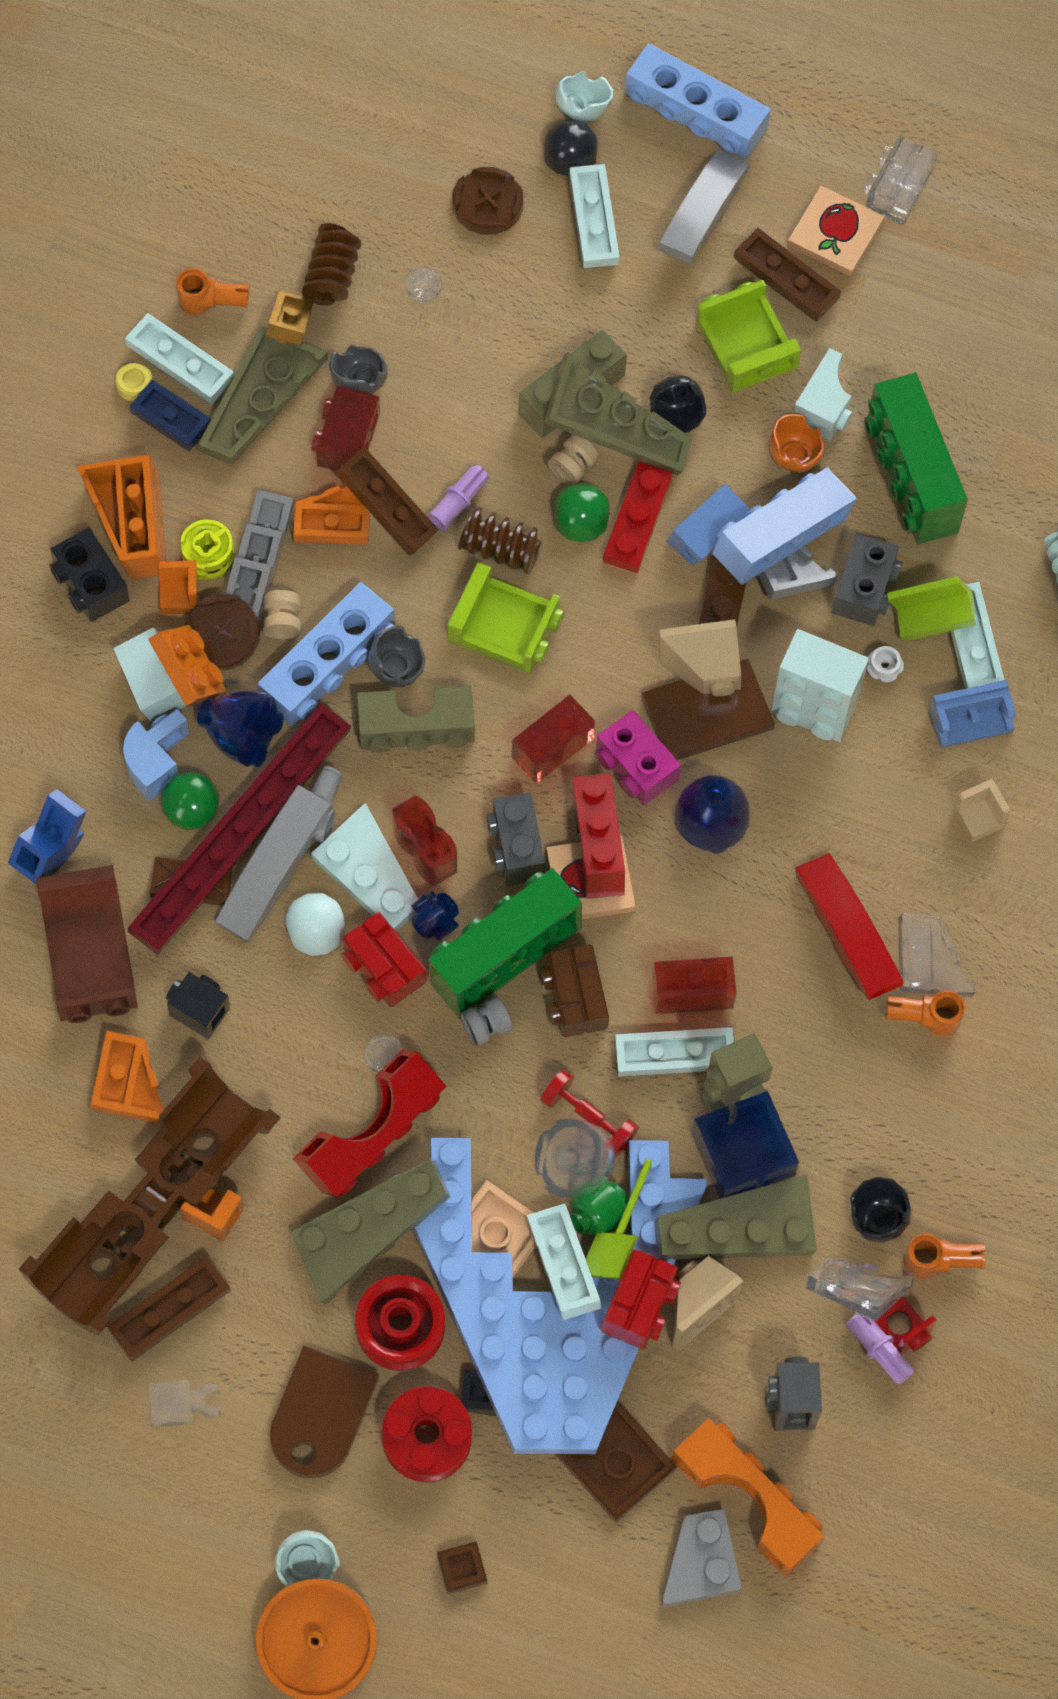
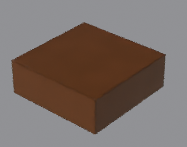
[437,1541,488,1594]

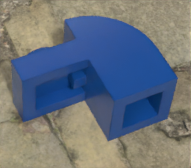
[8,789,87,885]

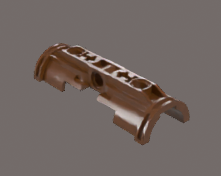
[18,1056,280,1335]

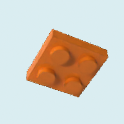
[148,625,226,706]

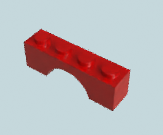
[293,1049,447,1197]

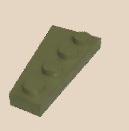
[198,325,328,465]
[544,352,692,475]
[291,1159,451,1305]
[654,1174,817,1260]

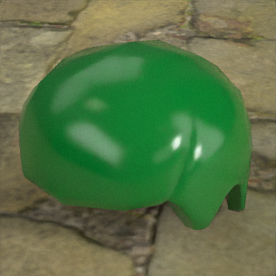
[554,482,610,542]
[161,772,220,831]

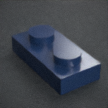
[130,380,211,451]

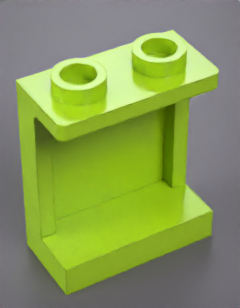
[696,280,801,393]
[448,562,564,674]

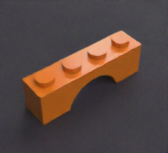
[671,1418,825,1578]

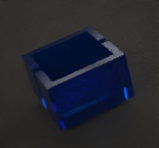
[692,1091,799,1199]

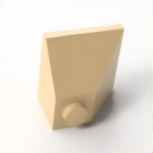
[659,619,741,696]
[672,1256,743,1353]

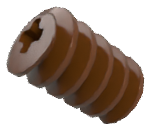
[302,223,362,306]
[458,507,542,575]

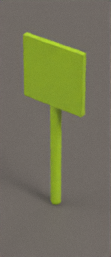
[586,1159,652,1280]

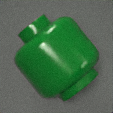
[570,1179,629,1238]

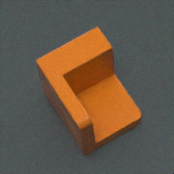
[158,560,199,615]
[180,1188,244,1242]

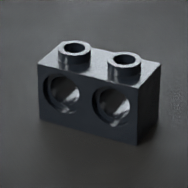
[49,527,130,622]

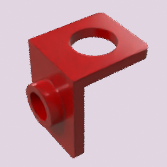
[873,1297,937,1355]

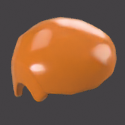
[769,414,825,473]

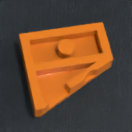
[293,485,370,545]
[89,1031,165,1125]

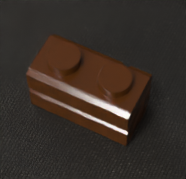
[541,944,609,1037]

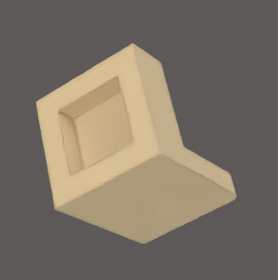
[953,779,1010,843]

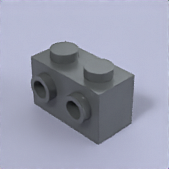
[831,533,903,626]
[487,793,545,886]
[765,1357,822,1431]

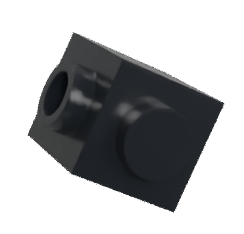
[166,972,230,1039]

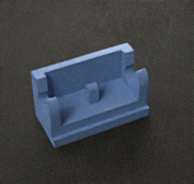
[666,483,751,565]
[929,680,1016,748]

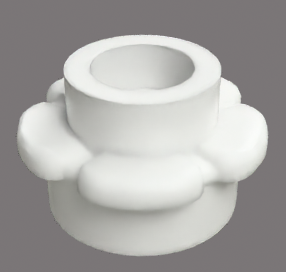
[867,646,904,683]

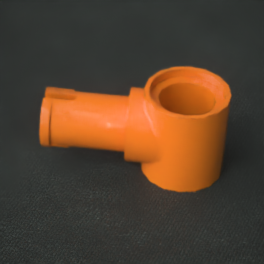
[176,268,250,315]
[885,990,965,1036]
[904,1233,985,1279]

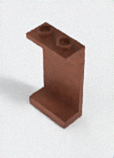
[36,865,138,1023]

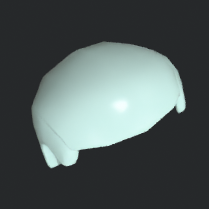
[555,71,613,123]
[285,893,346,956]
[275,1530,340,1587]

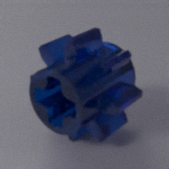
[411,891,459,941]

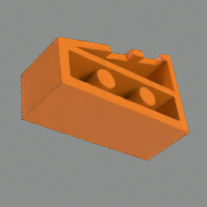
[76,454,166,580]

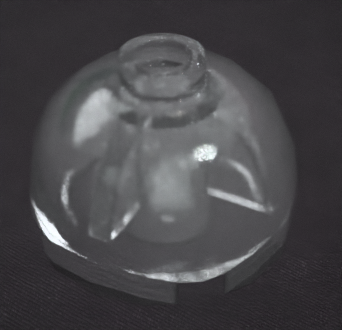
[535,1119,615,1198]

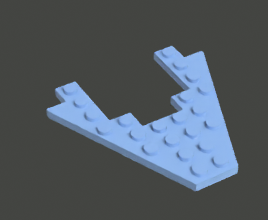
[394,1138,707,1454]

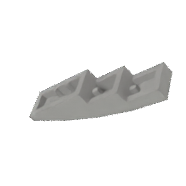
[659,150,750,264]
[225,490,295,621]
[215,785,331,943]

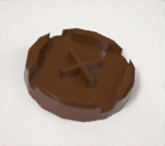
[453,167,523,235]
[185,594,260,670]

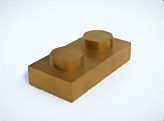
[265,290,314,346]

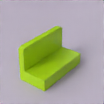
[887,576,976,642]

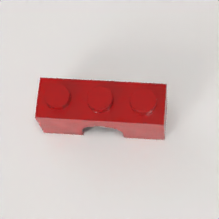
[573,773,625,899]

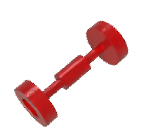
[540,1069,639,1158]

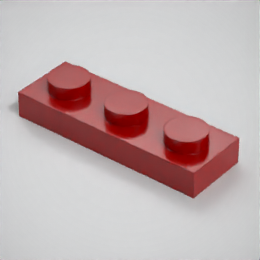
[603,461,673,573]

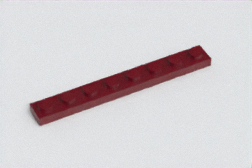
[128,703,351,955]

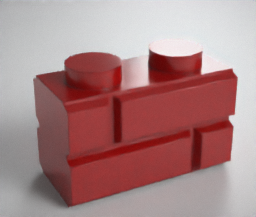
[341,912,427,1007]
[600,1249,681,1349]

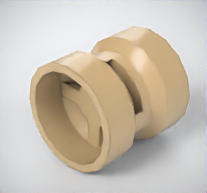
[547,434,599,485]
[263,590,301,640]

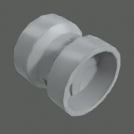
[460,995,513,1047]

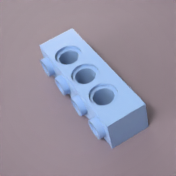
[625,43,771,159]
[257,582,395,727]

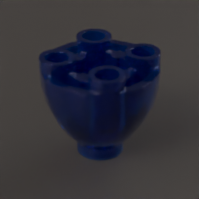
[197,690,284,768]
[674,775,750,854]

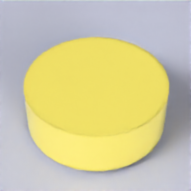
[115,363,152,401]

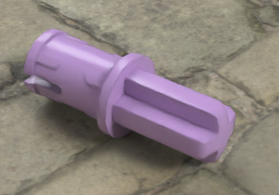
[427,465,489,531]
[846,1309,914,1384]

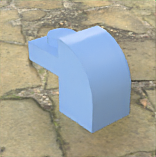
[123,709,189,802]

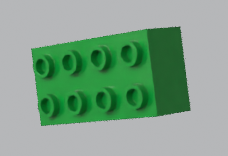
[864,372,968,545]
[428,868,582,1019]

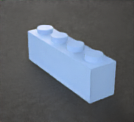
[712,467,857,585]

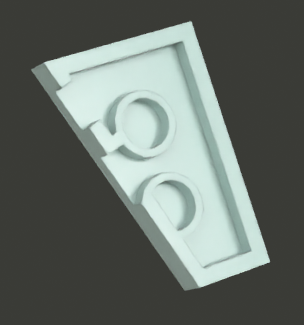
[311,803,421,932]

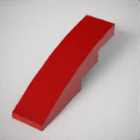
[795,853,904,1000]

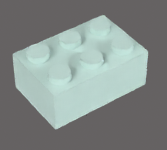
[771,629,869,742]

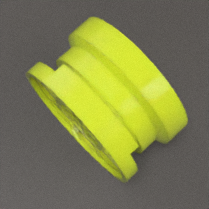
[180,520,234,580]

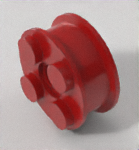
[355,1275,445,1371]
[382,1386,472,1483]

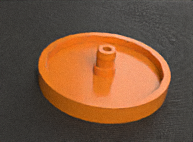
[256,1578,378,1699]

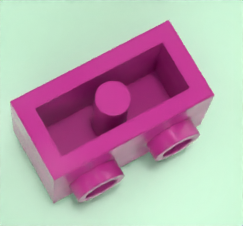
[595,710,681,806]

